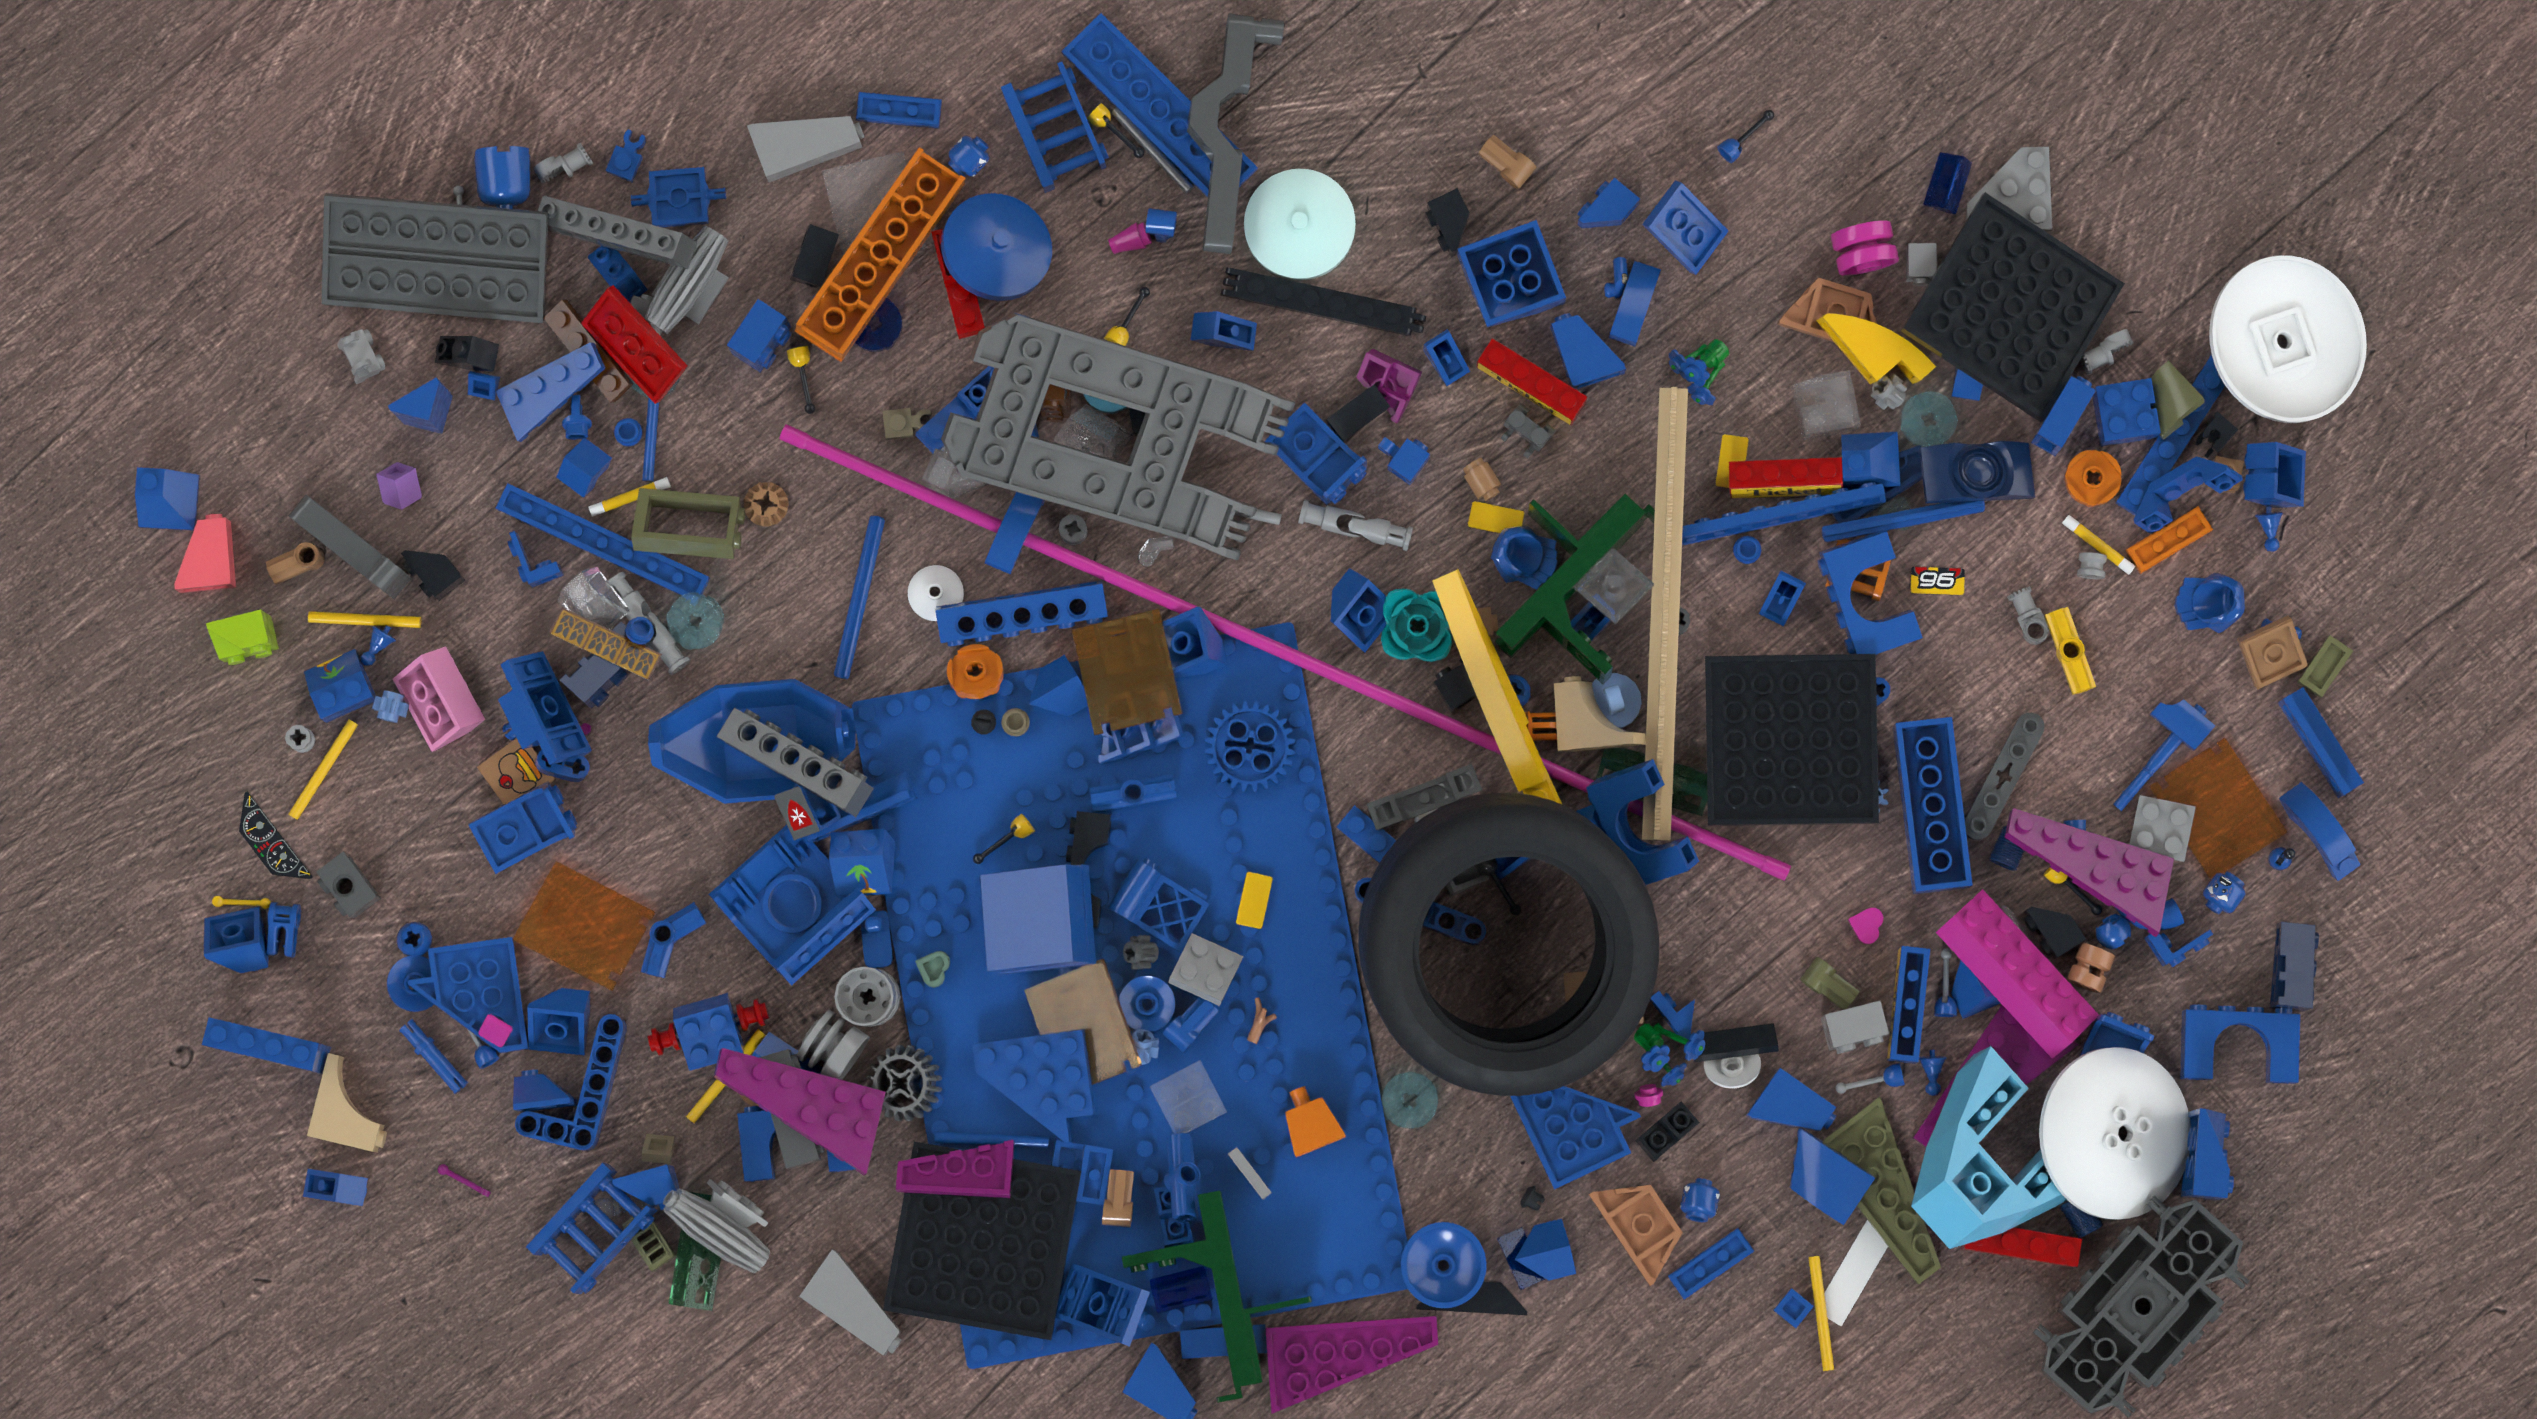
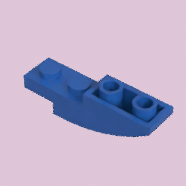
[915,366,994,455]

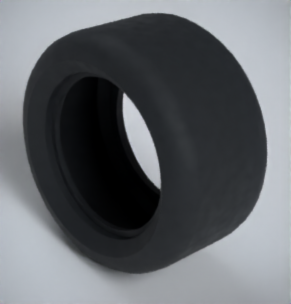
[1358,793,1660,1096]

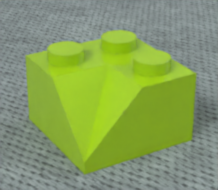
[206,609,279,665]

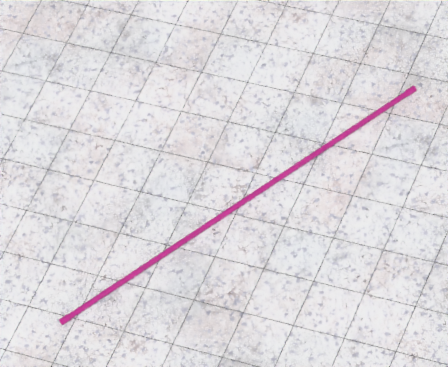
[779,424,1791,881]

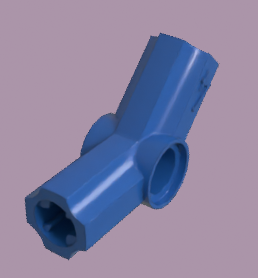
[641,902,707,978]

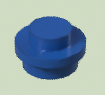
[614,418,643,447]
[1733,536,1761,564]
[625,617,654,644]

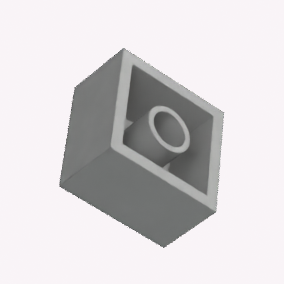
[1821,1001,1889,1054]

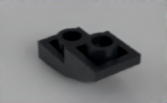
[1326,385,1390,441]
[1635,1101,1700,1162]

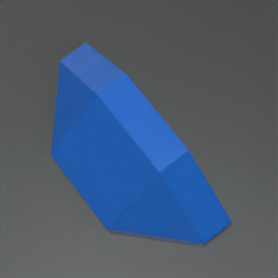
[648,679,856,804]

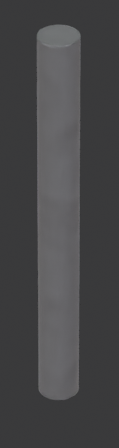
[1111,107,1194,194]

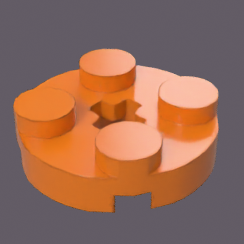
[2064,450,2122,507]
[947,644,1004,699]

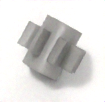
[1871,374,1907,410]

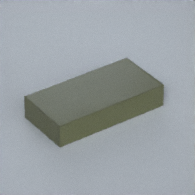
[2297,635,2353,698]

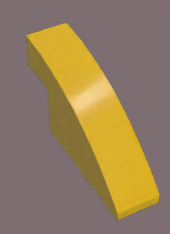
[1816,313,1936,384]

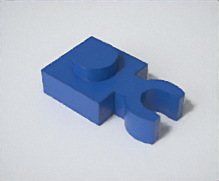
[605,129,646,183]

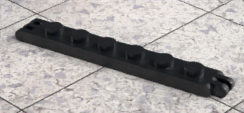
[1220,267,1427,336]

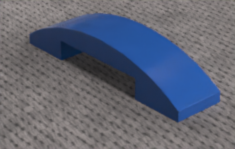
[984,492,1045,574]

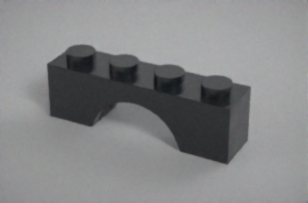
[1066,811,1112,929]

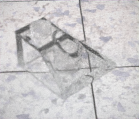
[1574,548,1654,625]
[557,567,630,629]

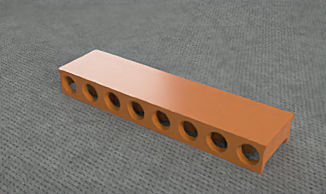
[795,147,966,362]

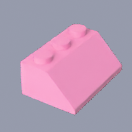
[393,646,485,752]

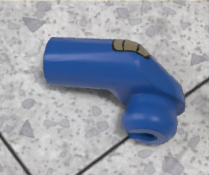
[1604,257,1628,299]

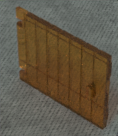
[1072,609,1183,735]
[2149,738,2287,880]
[512,861,656,991]
[1024,959,1142,1085]

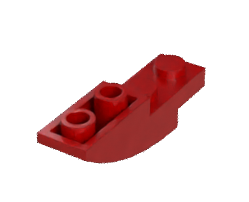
[931,228,985,339]

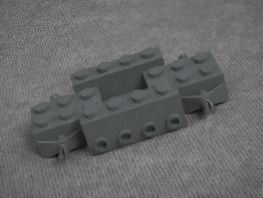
[2033,1195,2250,1418]

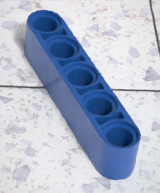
[1355,877,1486,945]

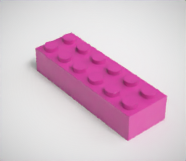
[1936,889,2099,1059]

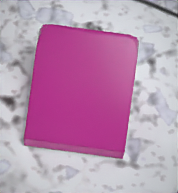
[478,1014,513,1047]

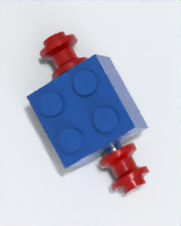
[647,993,769,1071]

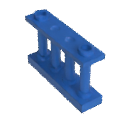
[1001,62,1109,193]
[526,1163,657,1294]

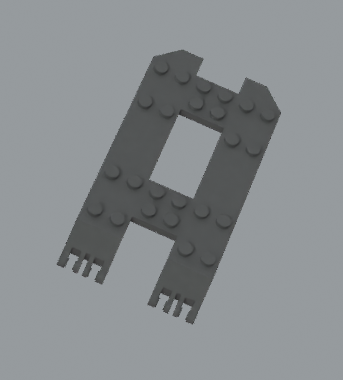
[941,312,1296,560]

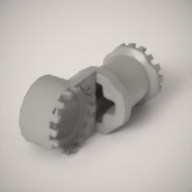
[533,143,593,183]
[2080,329,2133,375]
[2007,586,2049,645]

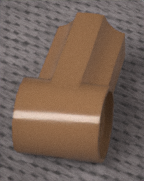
[1478,135,1537,189]
[266,542,325,585]
[1102,1169,1134,1227]

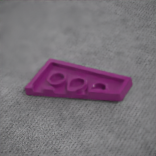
[896,1140,1015,1198]

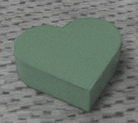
[915,951,951,988]

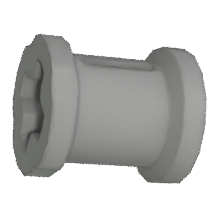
[285,725,316,753]

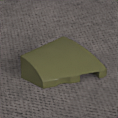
[2151,360,2205,440]

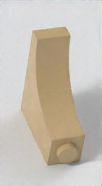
[1554,676,1646,752]
[307,1053,387,1153]

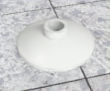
[908,565,964,621]
[1704,1054,1761,1088]

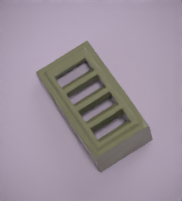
[622,1217,677,1272]

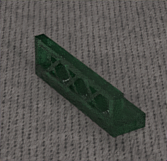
[1595,747,1707,816]
[669,1192,721,1311]

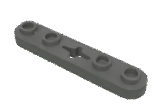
[1965,712,2045,840]

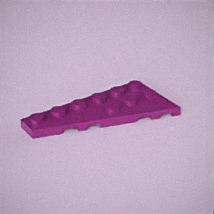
[2005,808,2174,937]
[1913,1004,2079,1147]
[714,1048,886,1175]
[1266,1316,1438,1414]

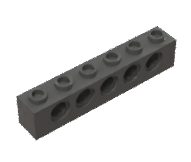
[538,195,697,269]
[717,708,874,817]

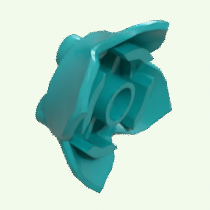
[1381,588,1452,662]

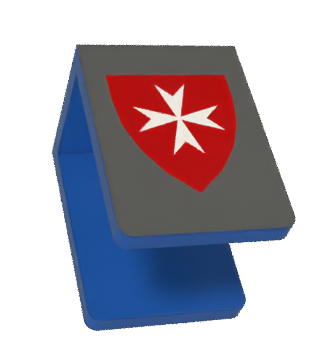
[774,783,841,840]

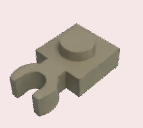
[883,408,931,440]

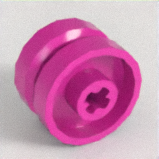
[1830,220,1899,276]

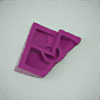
[1356,349,1422,423]

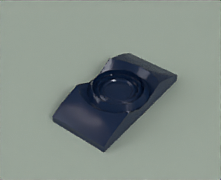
[1919,441,2035,504]

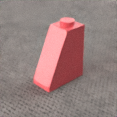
[174,514,236,593]

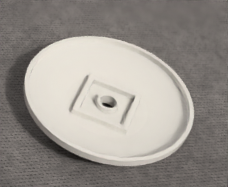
[2209,256,2367,423]
[2039,1047,2191,1219]

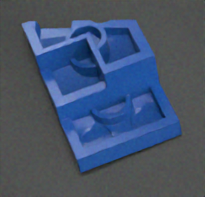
[1098,683,1184,764]
[1790,1128,1875,1225]

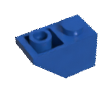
[1577,177,1640,228]

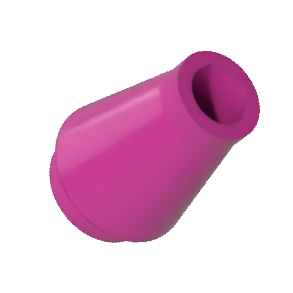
[1108,222,1152,254]

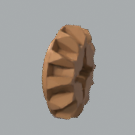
[744,482,789,527]

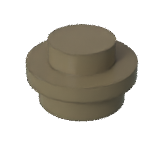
[1001,708,1030,737]

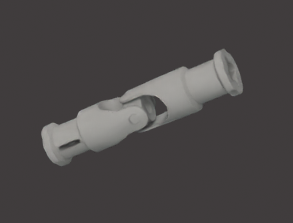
[1298,499,1413,551]
[603,572,690,675]

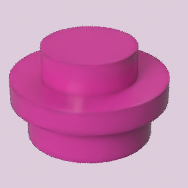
[1634,1084,1663,1107]

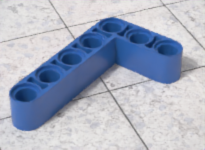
[515,1014,627,1151]

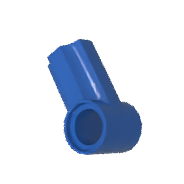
[1145,208,1177,243]
[1162,997,1219,1053]

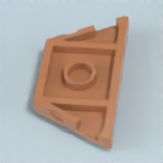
[1777,277,1877,342]
[1589,1185,1683,1286]

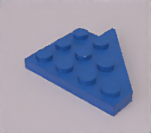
[407,937,528,1053]
[972,1029,1096,1143]
[1510,1086,1641,1190]

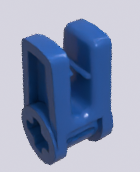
[267,902,301,958]

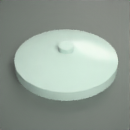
[1244,169,1356,280]

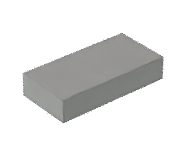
[1228,1147,1272,1200]

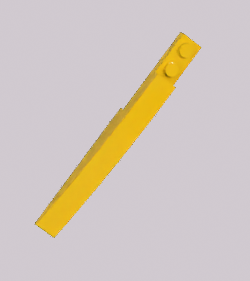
[1432,569,1562,804]

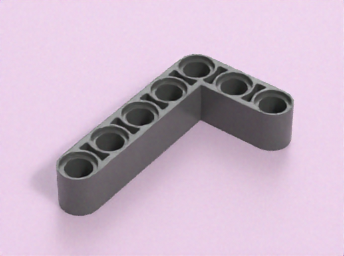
[289,495,412,600]

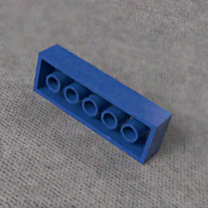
[1893,717,1973,894]

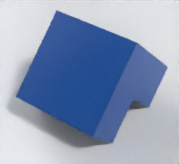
[556,437,612,498]

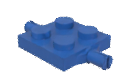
[631,167,727,227]

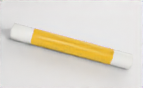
[588,477,671,517]
[2062,515,2136,575]

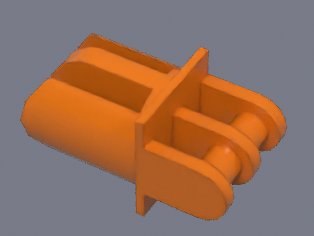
[1524,711,1557,741]

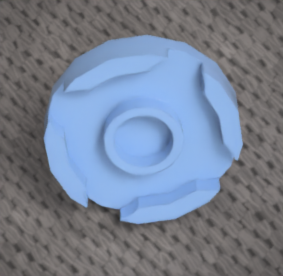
[1592,673,1642,729]

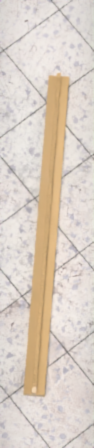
[1642,387,1688,841]

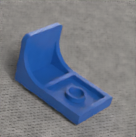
[1264,403,1367,506]
[468,781,578,874]
[2079,1012,2154,1057]

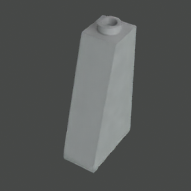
[747,116,865,182]
[799,1250,902,1355]

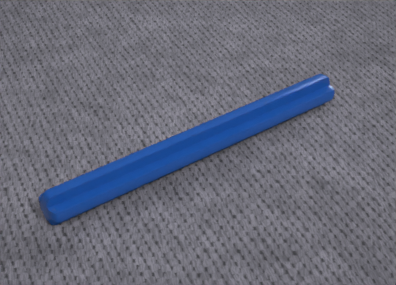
[1822,501,1985,542]
[834,516,885,679]

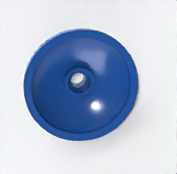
[1401,1222,1486,1308]

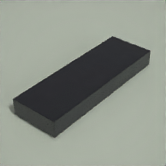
[1690,1023,1779,1063]

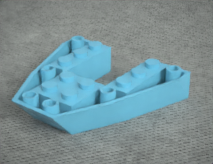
[1911,1046,2068,1249]

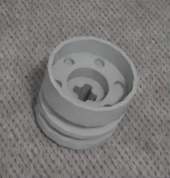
[834,967,901,1027]
[797,1009,870,1080]

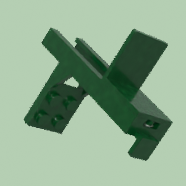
[1495,494,1655,684]
[1122,1190,1312,1403]

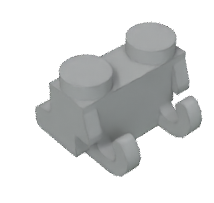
[337,329,385,384]

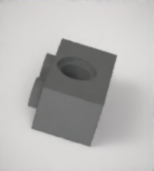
[316,851,381,919]

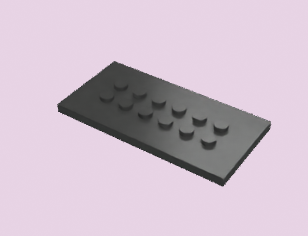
[322,193,549,323]

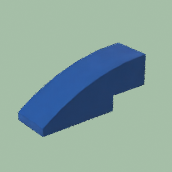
[1609,261,1661,347]

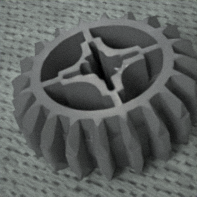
[867,1045,943,1121]

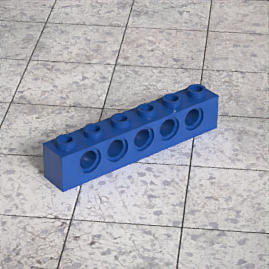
[935,580,1108,646]

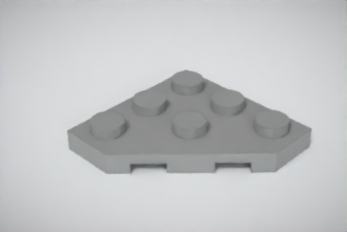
[1966,147,2052,231]

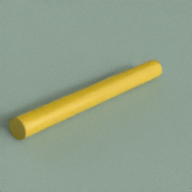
[308,611,421,628]
[288,719,358,820]
[686,1029,766,1124]
[1808,1256,1834,1371]

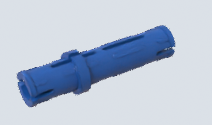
[399,1019,469,1094]

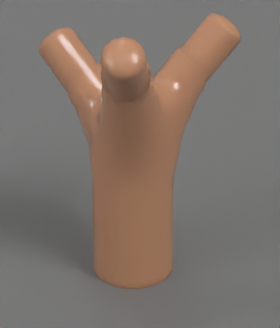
[1247,997,1277,1044]

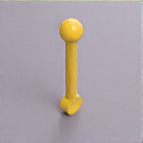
[212,896,271,909]

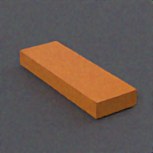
[2125,506,2213,574]

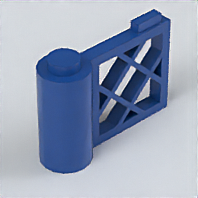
[1108,858,1209,952]

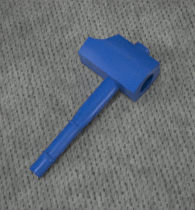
[2113,699,2215,811]

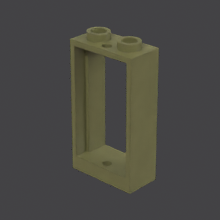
[631,488,745,559]

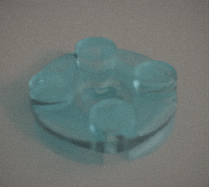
[1900,391,1957,447]
[666,592,724,650]
[1382,1072,1438,1129]

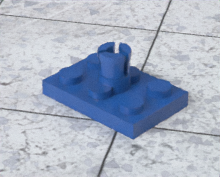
[1642,180,1729,275]

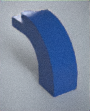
[2279,782,2361,881]

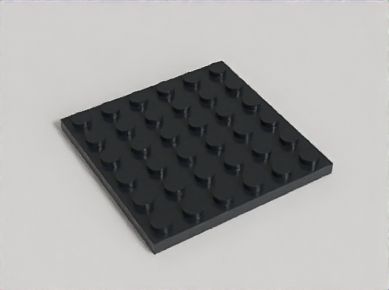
[1901,192,2125,422]
[1705,654,1879,826]
[883,1141,1082,1340]

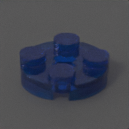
[855,298,903,352]

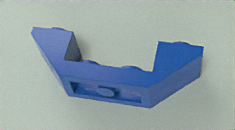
[2134,456,2243,534]

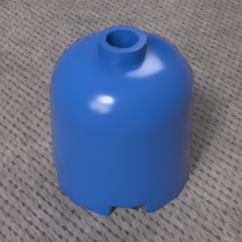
[474,146,530,209]

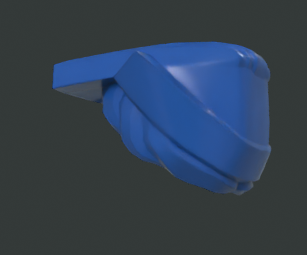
[1491,526,1557,590]
[2174,573,2245,633]

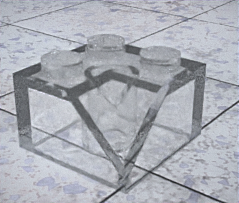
[1792,370,1861,440]

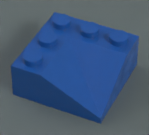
[1457,220,1566,327]
[2181,1108,2234,1200]

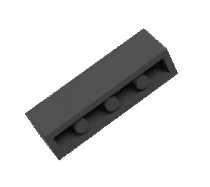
[759,1049,824,1169]

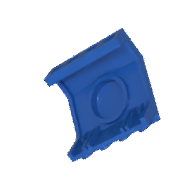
[708,825,876,986]

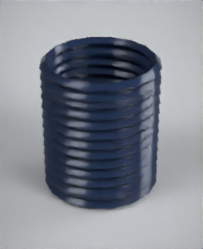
[1989,826,2025,871]
[2060,1201,2104,1238]

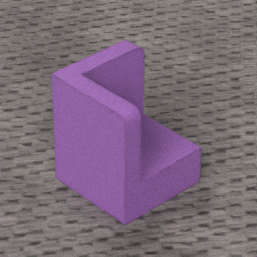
[376,462,422,510]

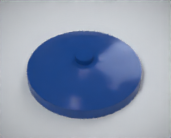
[941,193,1052,301]

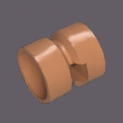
[2066,943,2116,994]

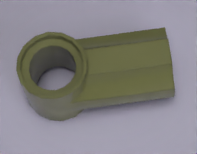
[1800,957,1860,1010]

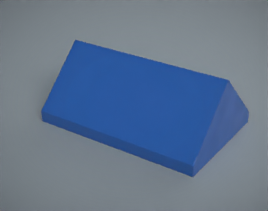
[388,377,453,434]

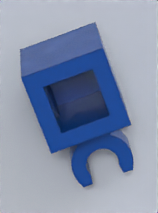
[1378,437,1430,485]

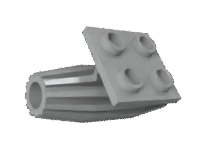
[644,226,729,335]
[663,1179,770,1273]

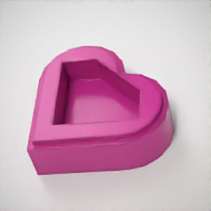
[1848,907,1884,945]

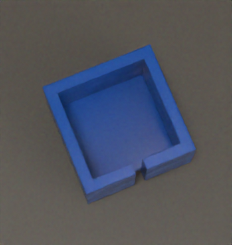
[727,299,792,373]
[2092,378,2161,447]
[2243,442,2306,508]

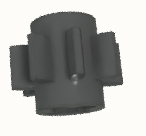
[1123,935,1159,970]

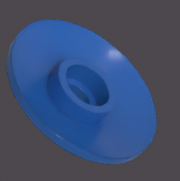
[387,956,434,1012]
[1119,976,1175,1032]

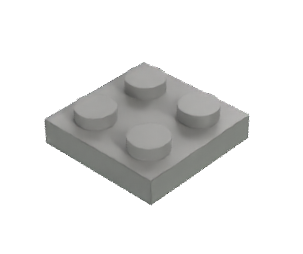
[2130,795,2196,862]
[1168,933,1243,1006]

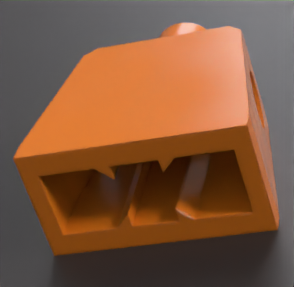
[1285,1086,1346,1158]

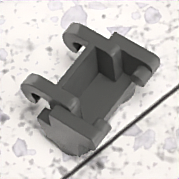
[1501,403,1557,459]

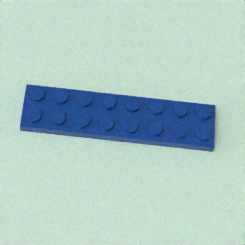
[1061,13,1258,198]

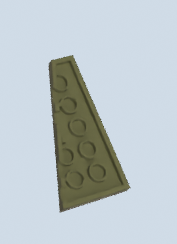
[1822,1097,1941,1285]

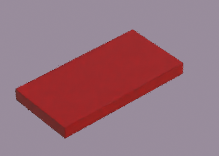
[581,285,688,404]

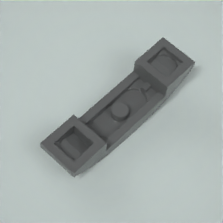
[1367,764,1482,830]

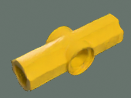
[2044,607,2096,695]

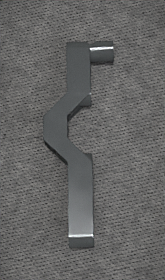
[1187,13,1284,254]

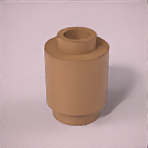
[1463,458,1502,501]

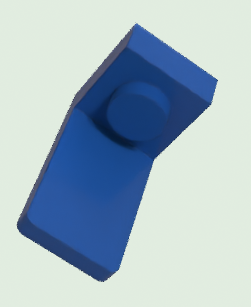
[588,246,648,303]
[507,531,564,588]
[2144,930,2213,967]

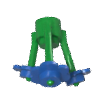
[1669,339,1729,405]
[1634,1023,1705,1087]

